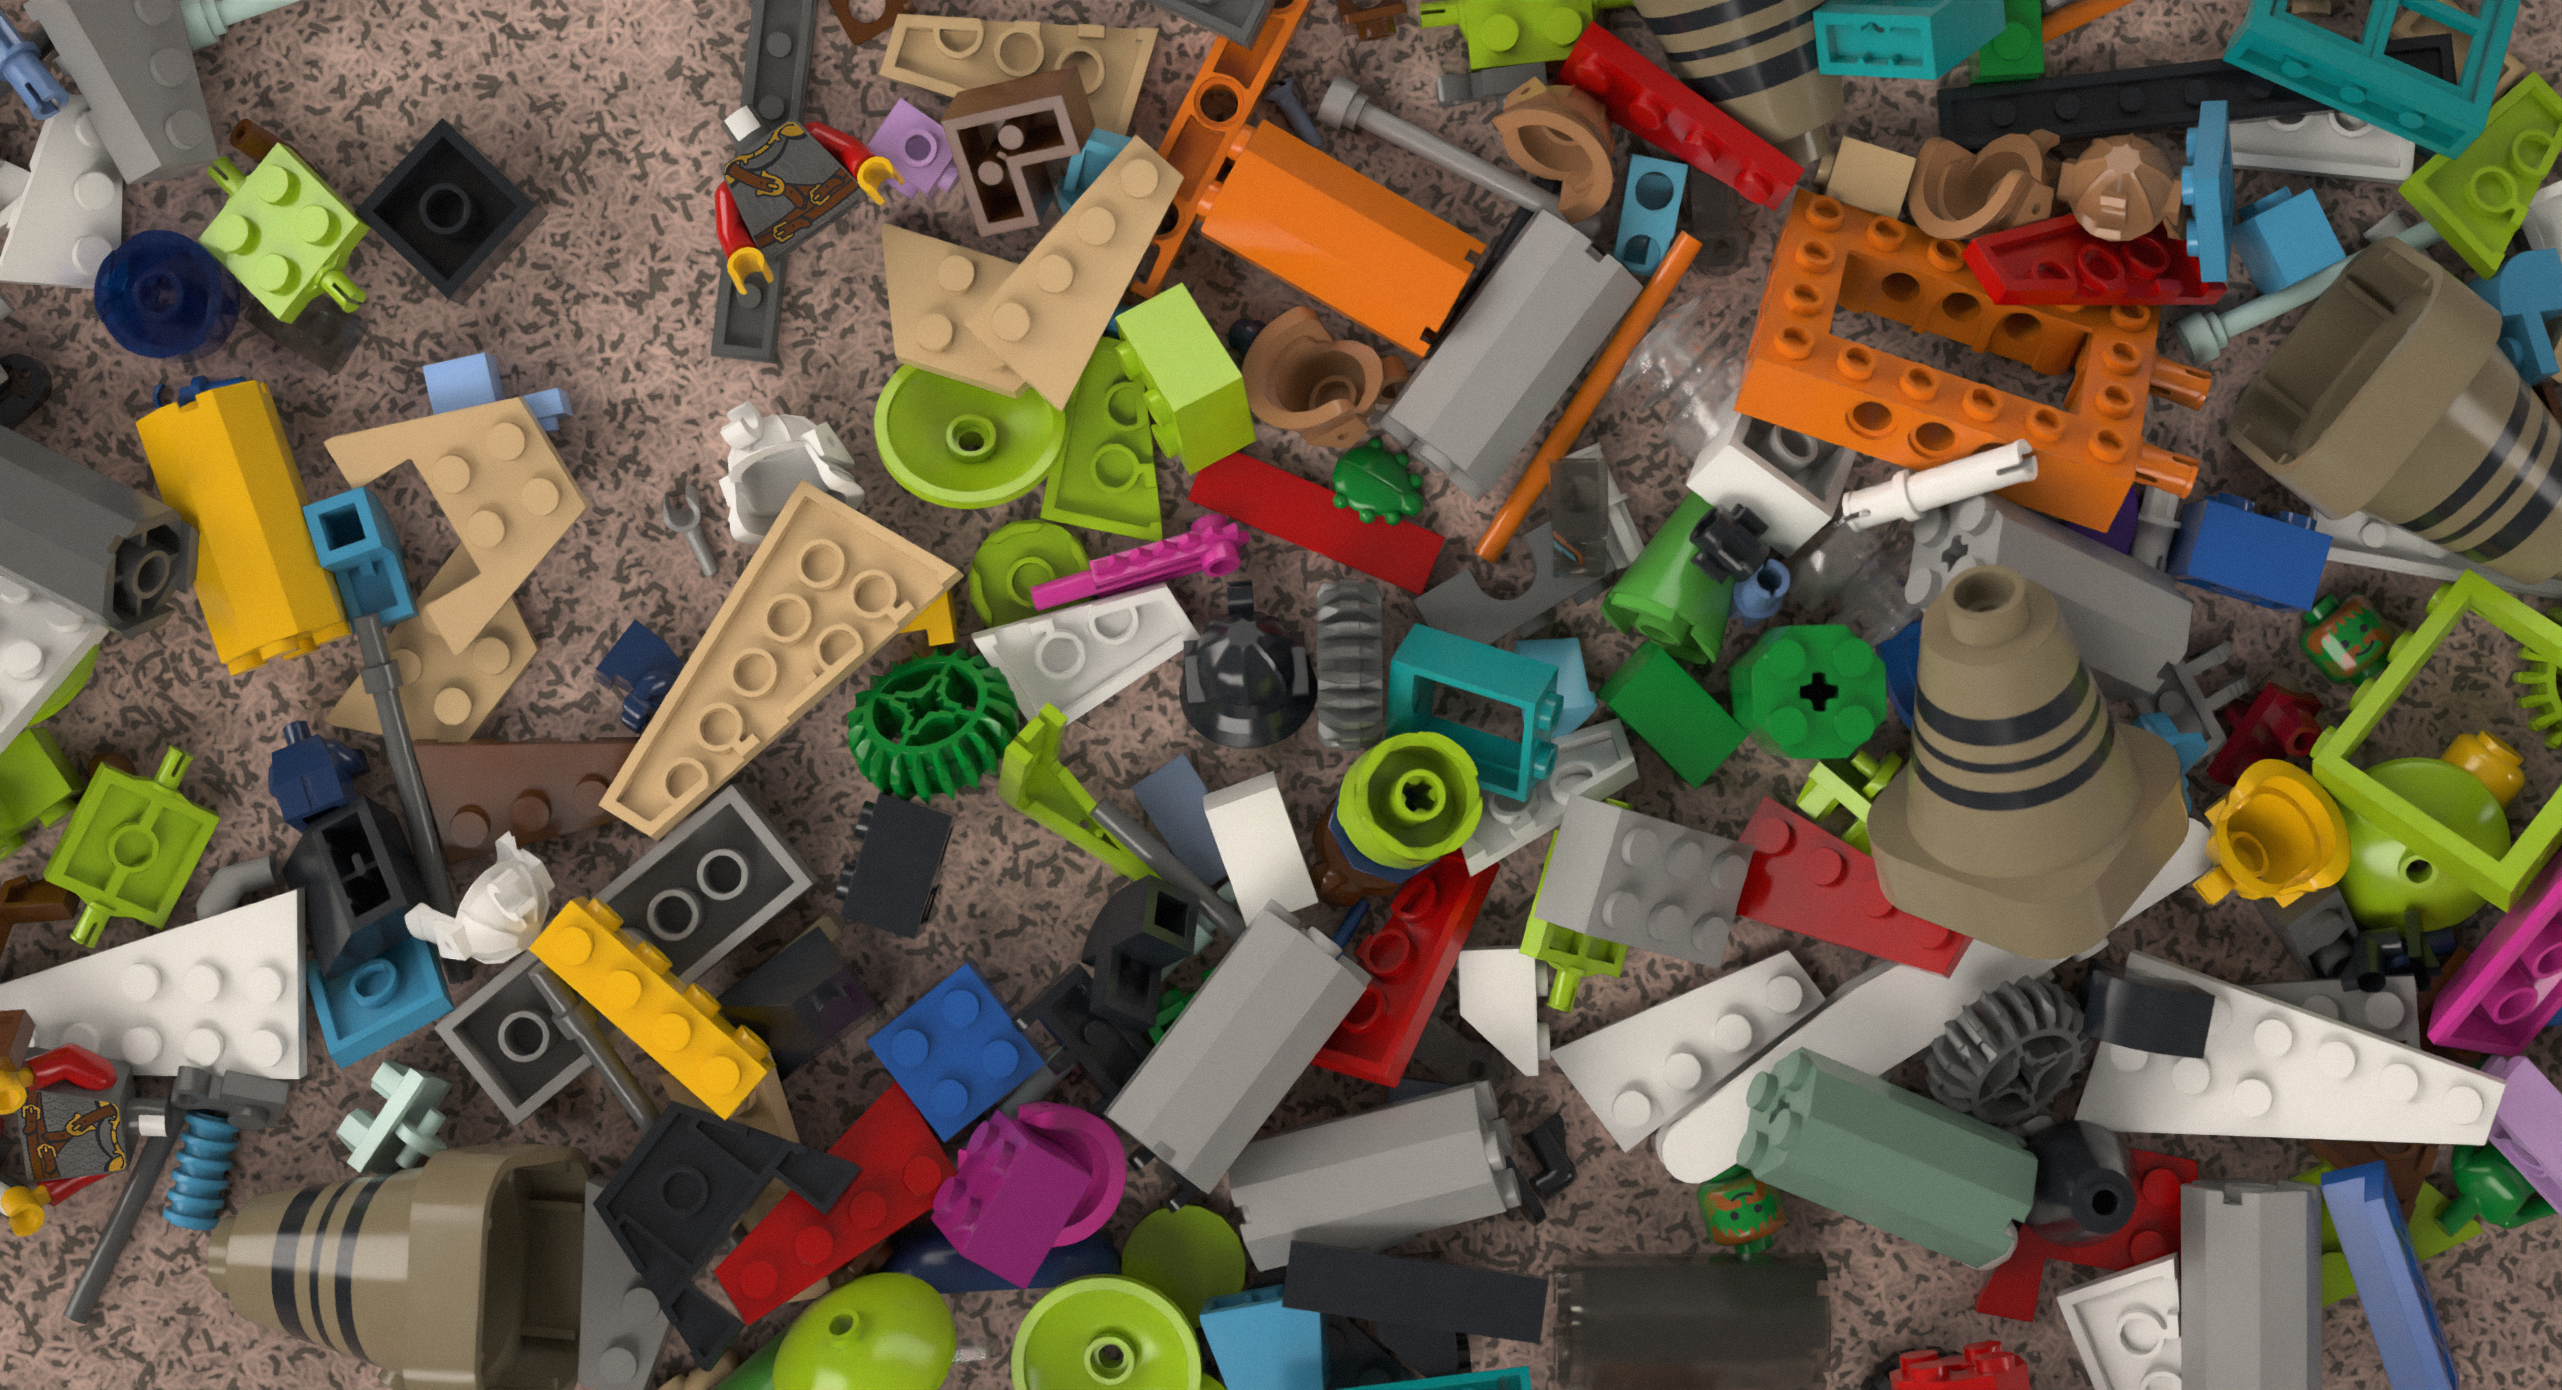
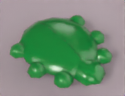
[1332,437,1424,526]

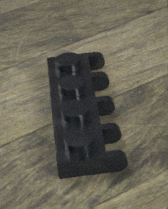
[1010,963,1201,1213]

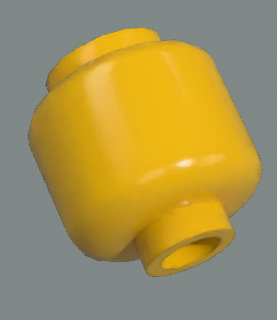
[2438,729,2525,812]

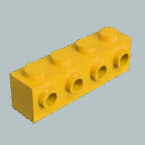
[528,896,777,1120]

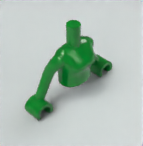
[2433,1052,2558,1237]

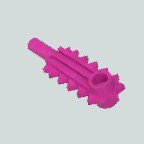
[1030,514,1250,611]

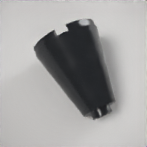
[2022,1120,2140,1248]

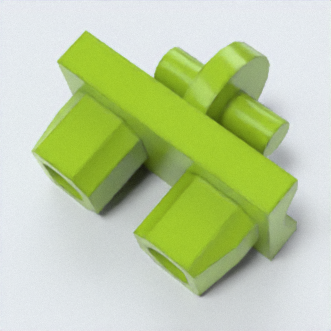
[1796,748,1902,857]

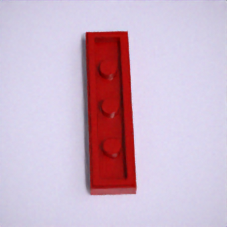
[1187,451,1445,596]

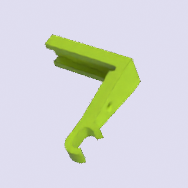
[996,702,1163,882]

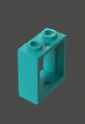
[1813,0,2006,80]
[1385,623,1564,802]

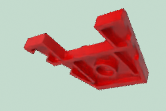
[1974,1146,2198,1323]

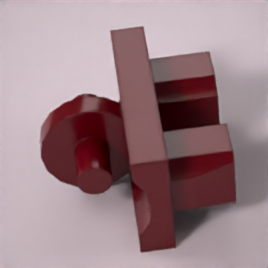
[2206,682,2323,787]

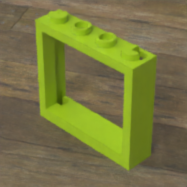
[2310,568,2562,914]

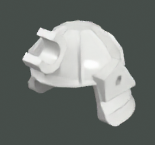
[719,400,865,544]
[405,831,555,964]

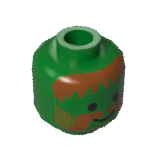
[2298,591,2395,687]
[1696,1164,1788,1256]

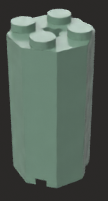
[1736,1047,2038,1268]

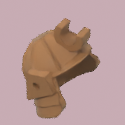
[1491,76,1615,224]
[1908,129,2062,242]
[2050,132,2192,241]
[1241,306,1410,448]

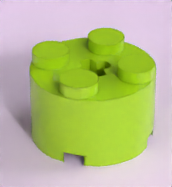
[1337,731,1483,869]

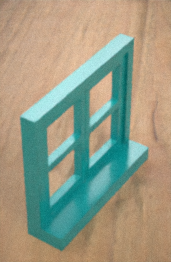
[2222,0,2521,160]

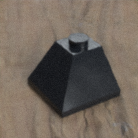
[715,925,883,1082]

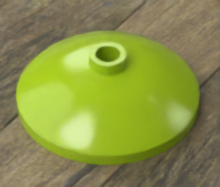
[874,364,1066,509]
[2332,757,2511,933]
[772,1272,957,1390]
[1011,1274,1203,1390]

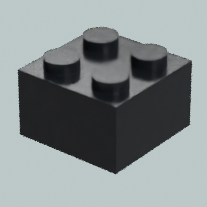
[354,118,549,306]

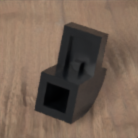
[1081,874,1200,1034]
[2077,958,2215,1059]

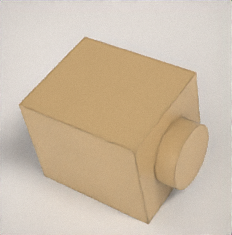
[1812,136,1917,219]

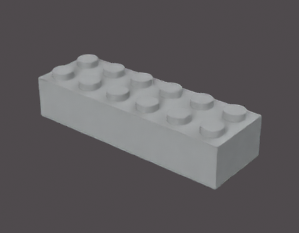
[433,783,821,1127]

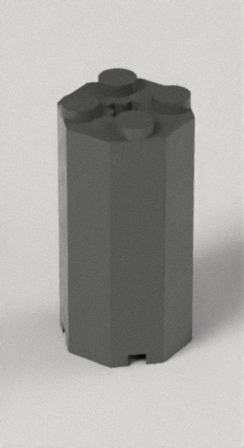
[0,425,199,640]

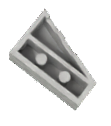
[23,0,219,185]
[578,1173,674,1390]

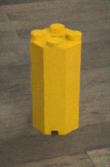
[135,379,353,677]

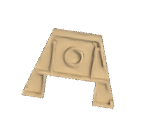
[323,395,590,656]

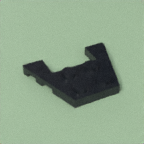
[593,1100,864,1372]

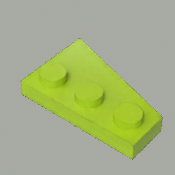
[2397,71,2562,281]
[1040,336,1164,542]

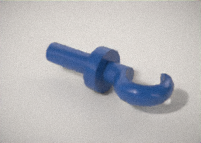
[153,375,246,409]

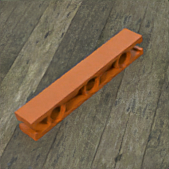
[1130,0,1314,301]

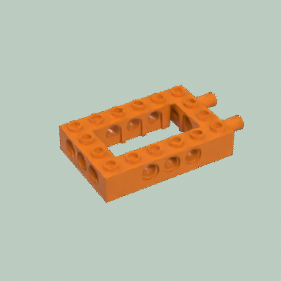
[1733,188,2212,533]

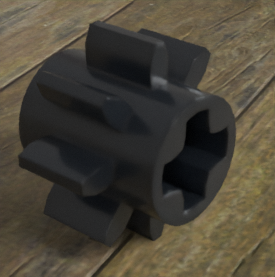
[1689,503,1770,584]

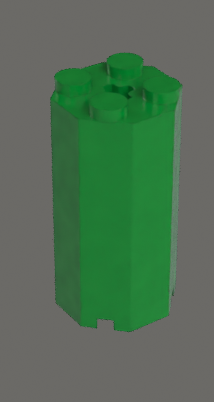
[1726,625,1887,759]

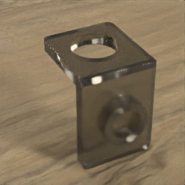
[244,294,368,375]

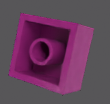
[930,1109,1093,1290]

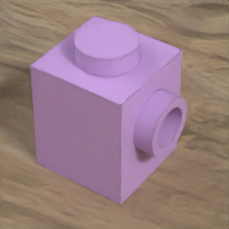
[867,97,960,200]

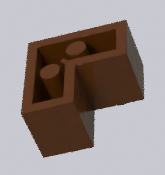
[941,66,1096,238]

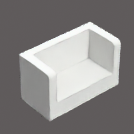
[1202,771,1319,927]

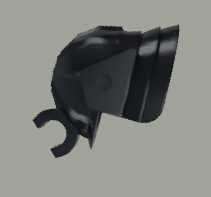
[1179,580,1317,749]

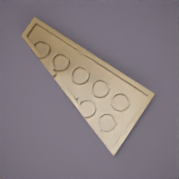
[599,479,964,841]

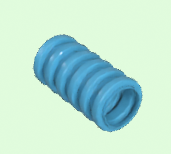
[162,1108,241,1230]

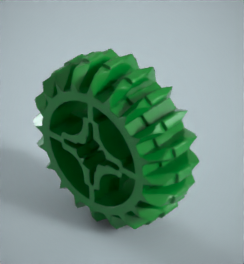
[847,646,1019,805]

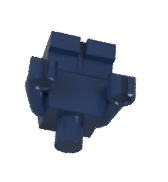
[595,619,684,734]
[268,720,371,834]

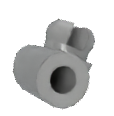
[196,855,280,920]

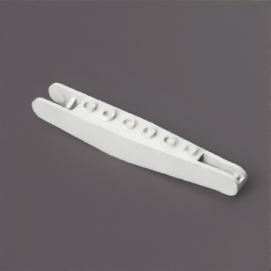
[1655,817,2211,1184]

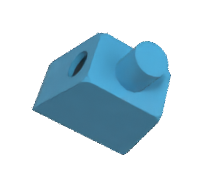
[1199,1284,1331,1390]

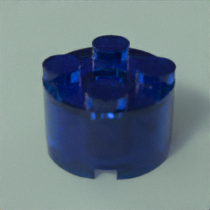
[94,230,241,363]

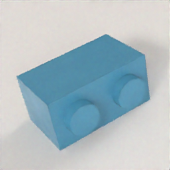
[2232,186,2347,296]

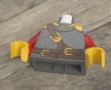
[714,104,905,295]
[0,1043,173,1237]

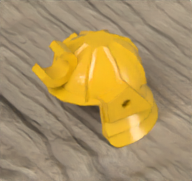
[2191,759,2351,909]

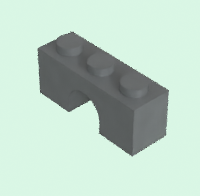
[1412,503,1617,648]

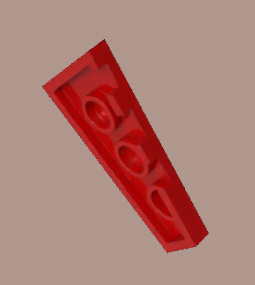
[1552,21,1805,211]
[1961,213,2228,306]
[1735,795,1974,979]
[1309,847,1501,1088]
[713,1080,958,1327]

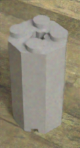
[1377,209,1643,502]
[1905,492,2193,703]
[1103,899,1372,1195]
[1228,1080,1522,1272]
[2181,1178,2322,1390]

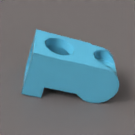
[1612,153,1688,277]

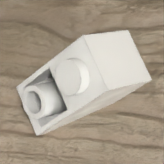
[1456,945,1550,1076]

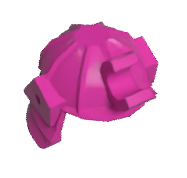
[957,1100,1127,1247]

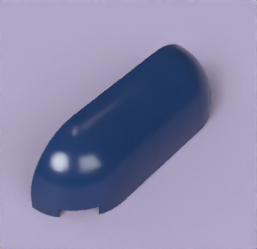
[876,1221,1122,1294]

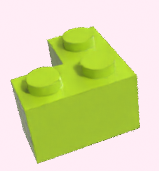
[1113,283,1256,475]
[0,727,87,864]

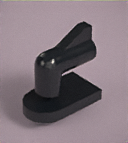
[2340,908,2443,993]
[1505,1112,1577,1227]

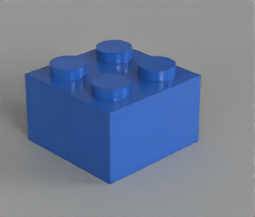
[2165,492,2333,613]
[866,959,1049,1142]

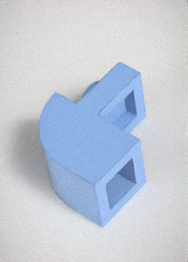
[422,352,573,434]

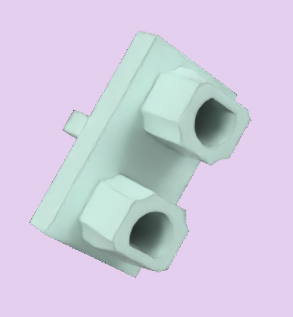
[336,1059,454,1174]

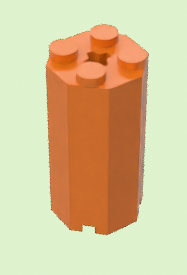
[1195,119,1487,361]

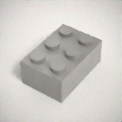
[1534,793,1755,969]

